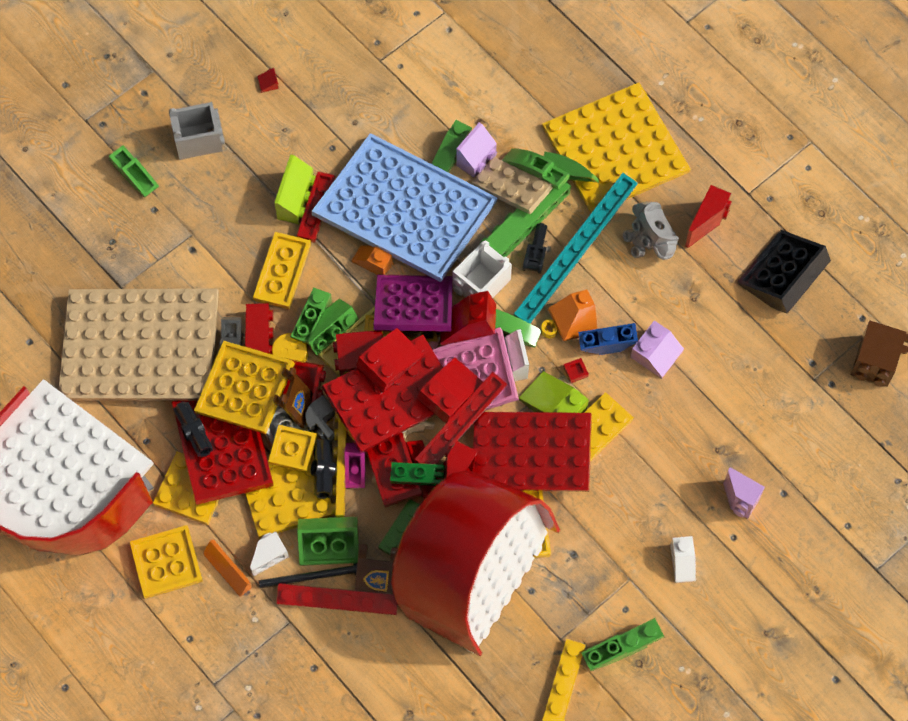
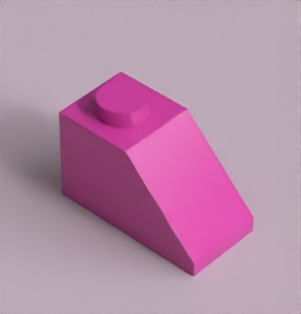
[344,443,365,488]

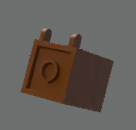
[851,320,908,387]

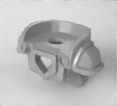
[623,201,679,260]

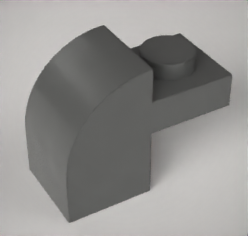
[219,317,242,347]
[306,395,335,443]

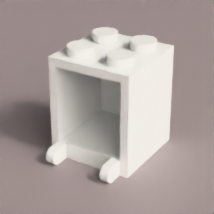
[453,240,512,298]

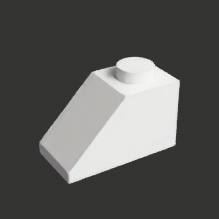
[250,532,289,576]
[670,536,696,583]

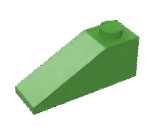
[431,120,472,173]

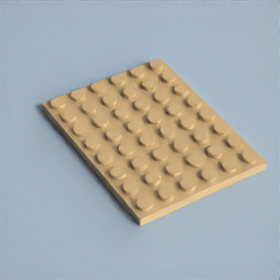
[59,288,219,401]

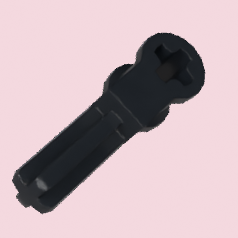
[522,223,547,274]

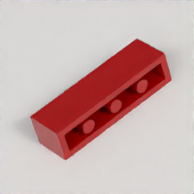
[245,303,274,354]

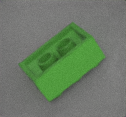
[297,517,359,565]

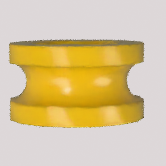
[541,319,558,339]

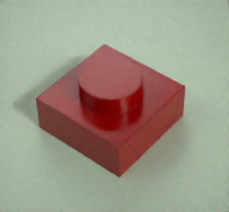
[563,358,589,383]

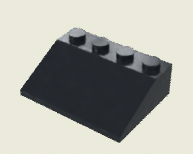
[737,230,831,314]

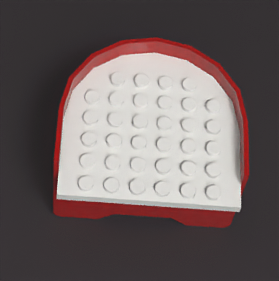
[0,379,153,555]
[391,470,560,657]

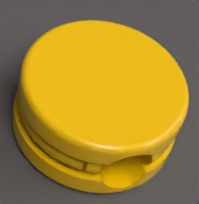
[272,333,308,362]

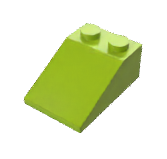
[519,371,589,413]

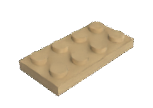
[472,157,553,215]

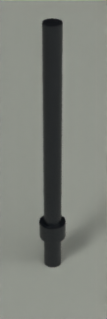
[259,563,357,588]

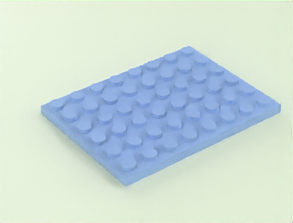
[312,133,497,282]

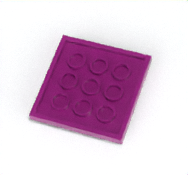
[374,275,453,332]

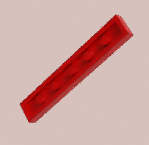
[415,372,507,464]
[276,583,398,615]

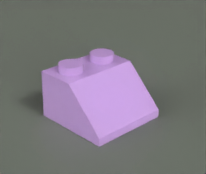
[457,122,497,177]
[630,321,684,378]
[723,467,765,519]

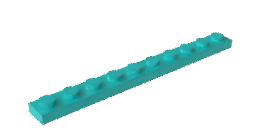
[513,173,638,324]

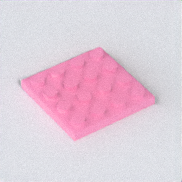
[433,327,519,410]

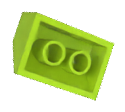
[274,154,316,224]

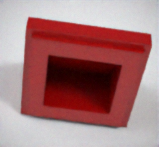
[257,68,279,93]

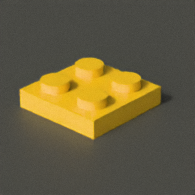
[268,425,317,472]

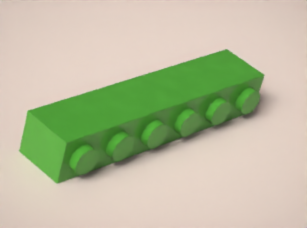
[479,182,571,257]

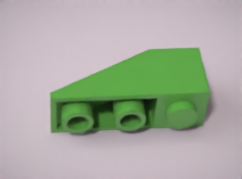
[290,287,332,344]
[308,299,359,356]

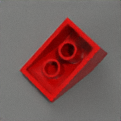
[685,185,732,248]
[440,291,496,346]
[356,328,424,393]
[417,357,483,423]
[443,441,478,480]

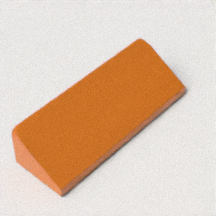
[204,539,252,597]

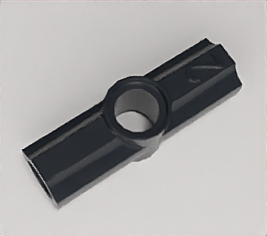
[173,402,213,457]
[310,439,336,499]

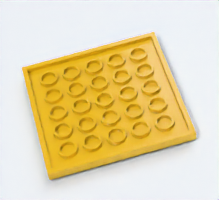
[542,82,690,213]

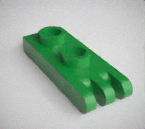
[390,462,445,486]

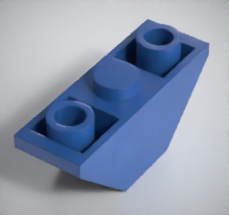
[578,323,638,355]

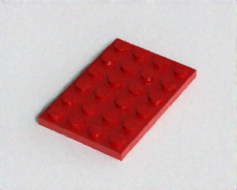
[322,335,443,454]
[172,401,274,505]
[472,412,592,492]

